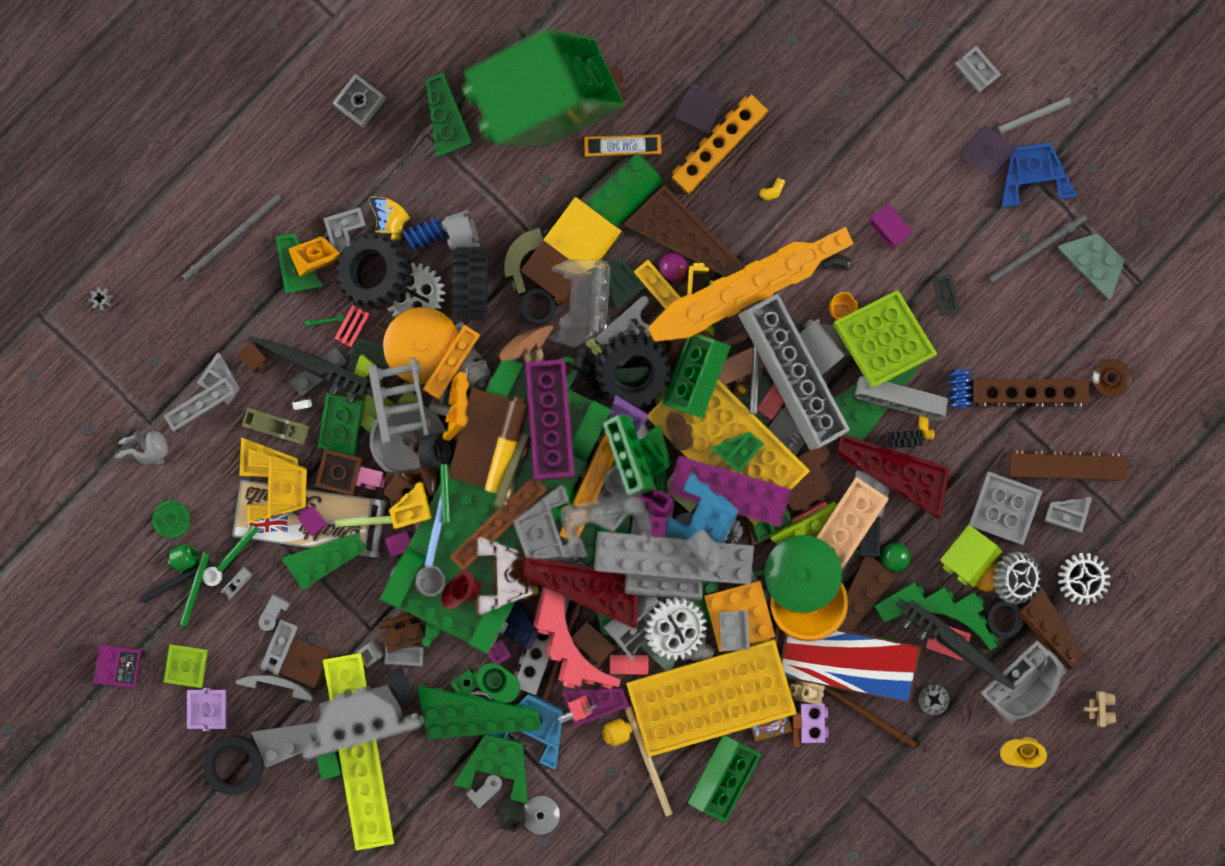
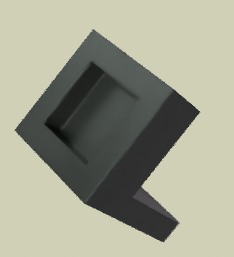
[496,799,526,832]

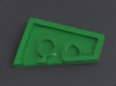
[275,234,323,294]

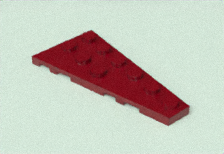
[836,435,950,520]
[523,557,637,629]

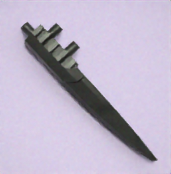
[247,336,374,404]
[896,598,1015,691]

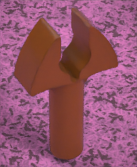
[793,711,802,747]

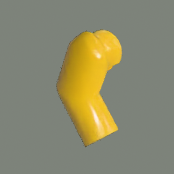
[759,178,785,201]
[919,416,935,440]

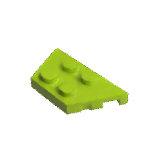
[769,502,837,544]

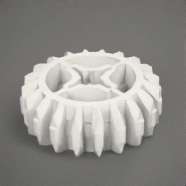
[1058,553,1110,605]

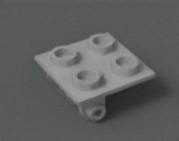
[768,407,805,456]

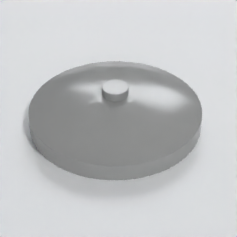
[370,402,446,472]

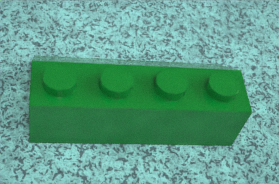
[586,153,664,228]
[662,334,731,419]
[688,735,761,822]

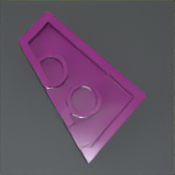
[562,688,629,727]

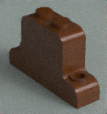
[787,445,831,513]

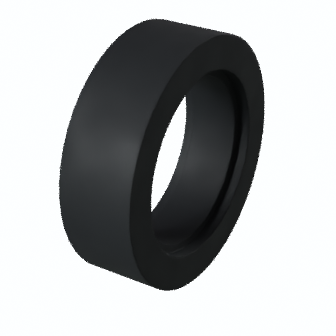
[203,736,264,795]

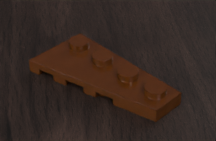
[839,557,896,632]

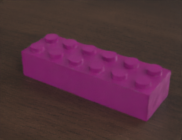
[525,360,574,481]
[668,456,791,526]

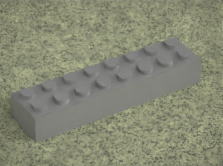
[738,294,850,451]
[594,532,754,585]

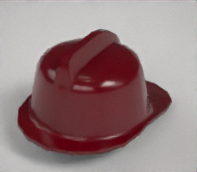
[441,570,482,609]

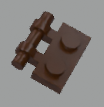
[378,611,424,654]

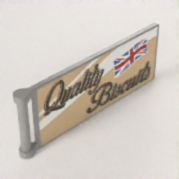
[232,480,388,558]

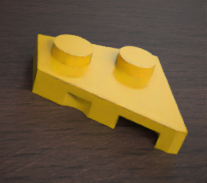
[389,482,432,529]

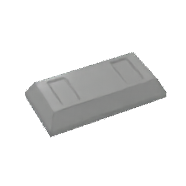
[384,646,424,667]

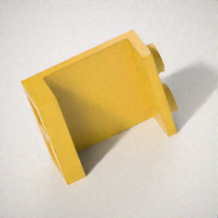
[687,263,709,295]

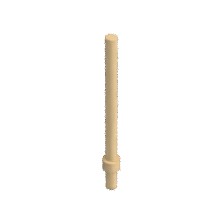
[624,706,673,817]

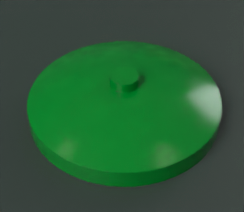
[765,535,843,613]

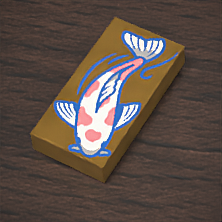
[751,716,792,742]

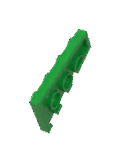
[282,532,367,590]

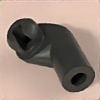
[822,254,852,271]

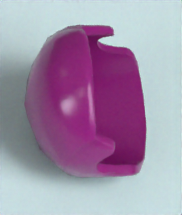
[659,252,688,284]

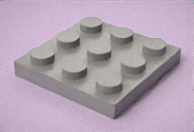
[968,471,1043,545]

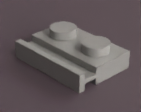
[954,46,1001,93]
[719,610,750,651]

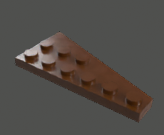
[623,185,745,278]

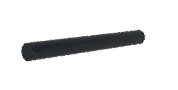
[140,560,211,604]

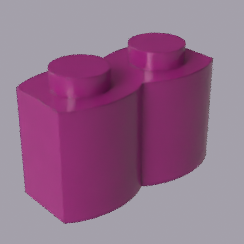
[633,489,673,518]

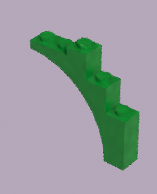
[873,582,997,650]

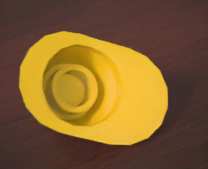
[1000,737,1047,768]

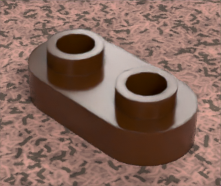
[666,413,692,451]

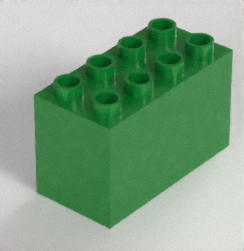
[463,29,626,147]

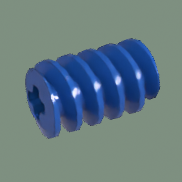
[403,216,446,251]
[948,369,973,409]

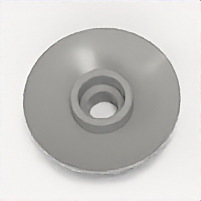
[523,796,560,834]

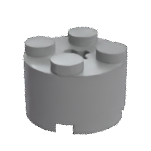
[442,210,480,251]

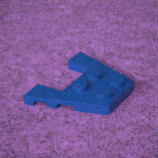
[1002,143,1077,208]

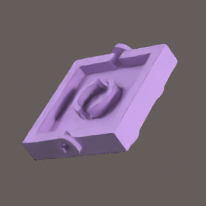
[187,688,227,731]

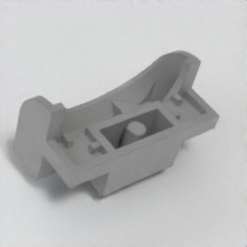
[981,641,1067,725]

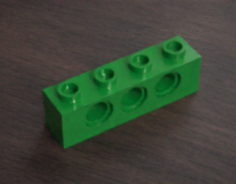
[603,415,655,495]

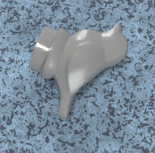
[683,631,715,661]

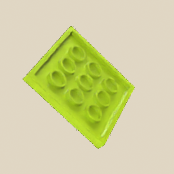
[833,290,937,389]

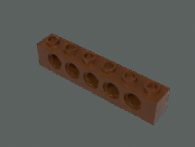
[971,379,1089,407]

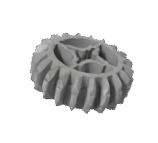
[992,552,1041,604]

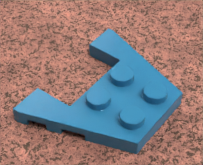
[665,473,738,543]
[491,693,563,770]

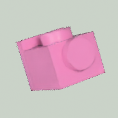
[356,467,386,490]

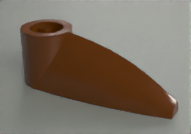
[412,440,438,497]

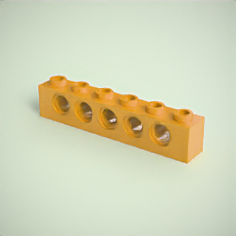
[672,94,768,195]

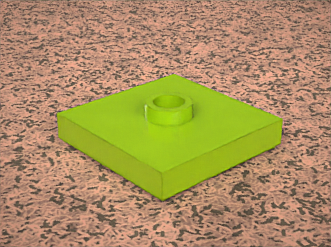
[164,644,208,688]

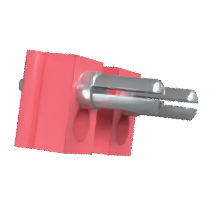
[558,695,597,723]

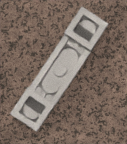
[236,675,314,701]

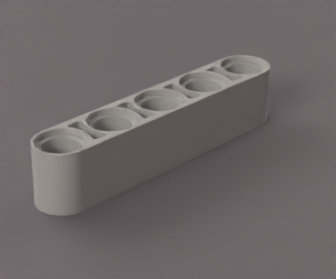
[855,376,949,420]

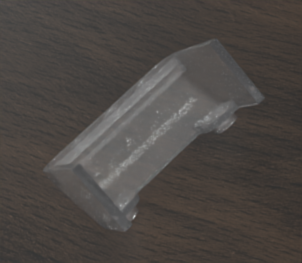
[549,260,610,347]
[561,493,651,560]

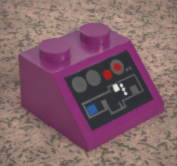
[93,644,141,688]

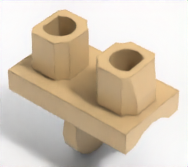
[790,680,825,705]
[1084,691,1116,727]

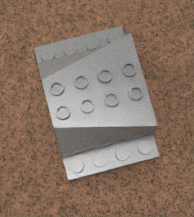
[303,683,424,759]

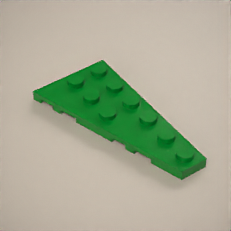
[833,365,920,441]

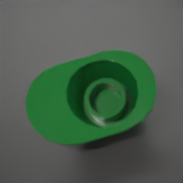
[476,663,520,703]

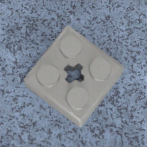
[333,74,386,128]

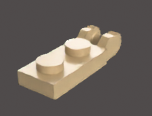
[523,347,544,362]

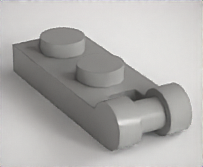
[260,619,299,676]

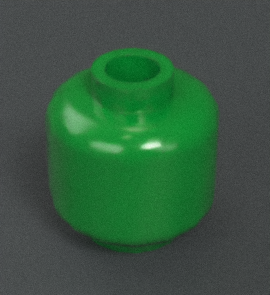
[168,544,198,572]

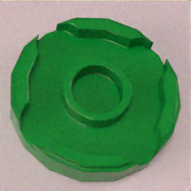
[152,500,191,539]

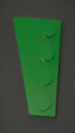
[426,73,472,158]

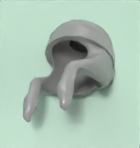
[115,431,168,465]

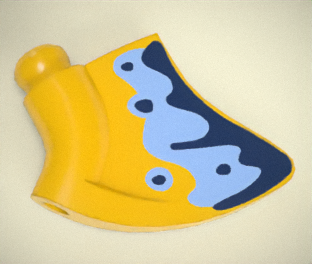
[369,196,410,241]

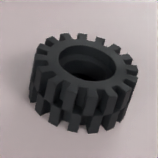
[888,430,923,448]

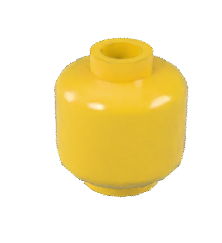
[602,718,632,747]

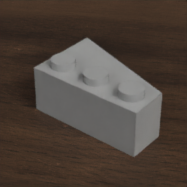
[604,595,660,661]

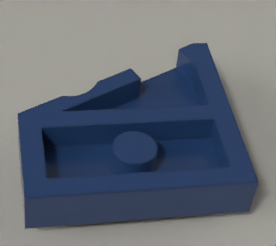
[501,600,539,649]

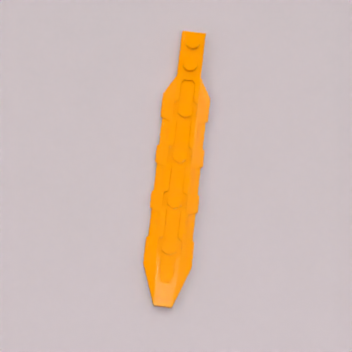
[648,227,854,341]

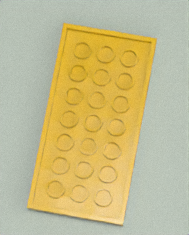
[648,380,810,525]
[626,639,797,757]

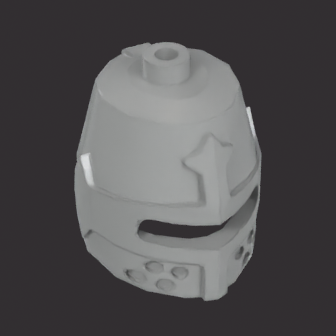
[455,349,491,391]

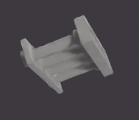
[368,357,432,443]

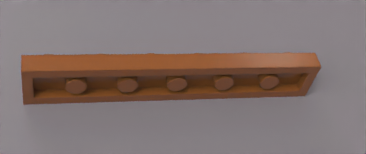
[450,476,547,570]

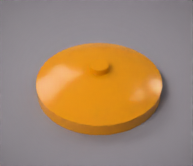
[383,307,458,385]
[771,583,848,641]

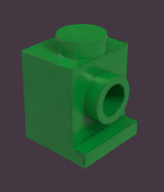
[451,669,478,694]

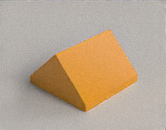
[289,236,341,276]

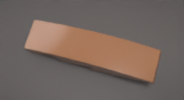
[499,325,553,361]

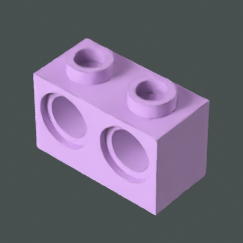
[800,703,829,743]

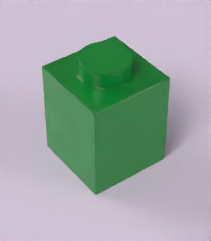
[316,751,342,780]

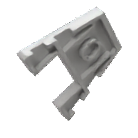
[513,484,587,558]

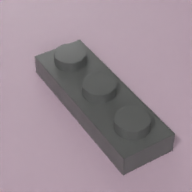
[290,347,348,397]

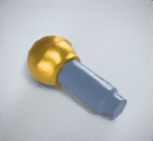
[733,383,747,399]

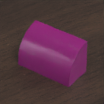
[868,203,913,250]

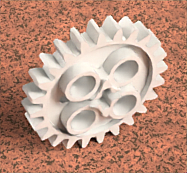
[387,263,446,317]
[644,597,707,660]

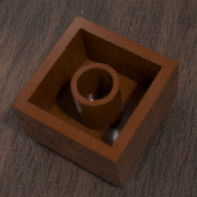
[315,449,364,496]

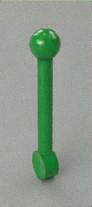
[305,315,345,327]

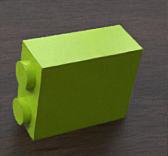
[940,525,1002,588]

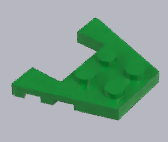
[454,734,528,803]

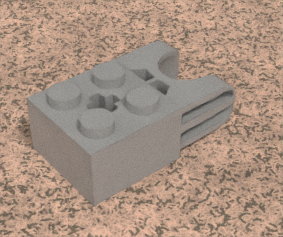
[595,296,650,368]

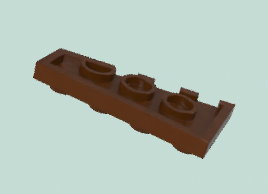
[1018,587,1083,670]

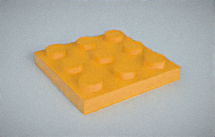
[704,580,775,652]

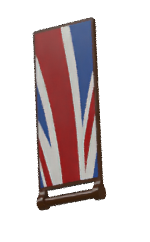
[771,618,921,703]

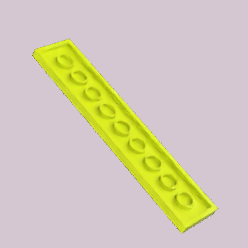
[323,653,394,850]

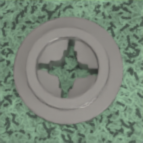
[919,684,950,715]

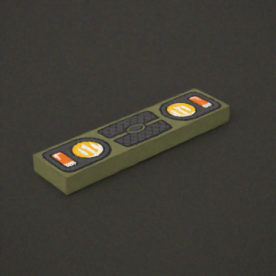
[494,433,531,511]

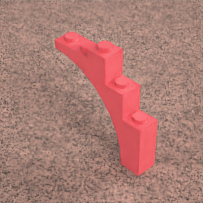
[533,586,621,689]

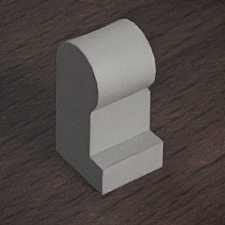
[259,594,292,631]
[466,775,502,808]

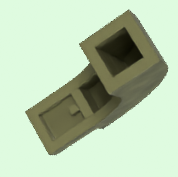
[504,228,543,295]
[242,408,309,445]

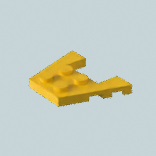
[247,448,307,523]

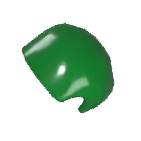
[879,542,910,572]

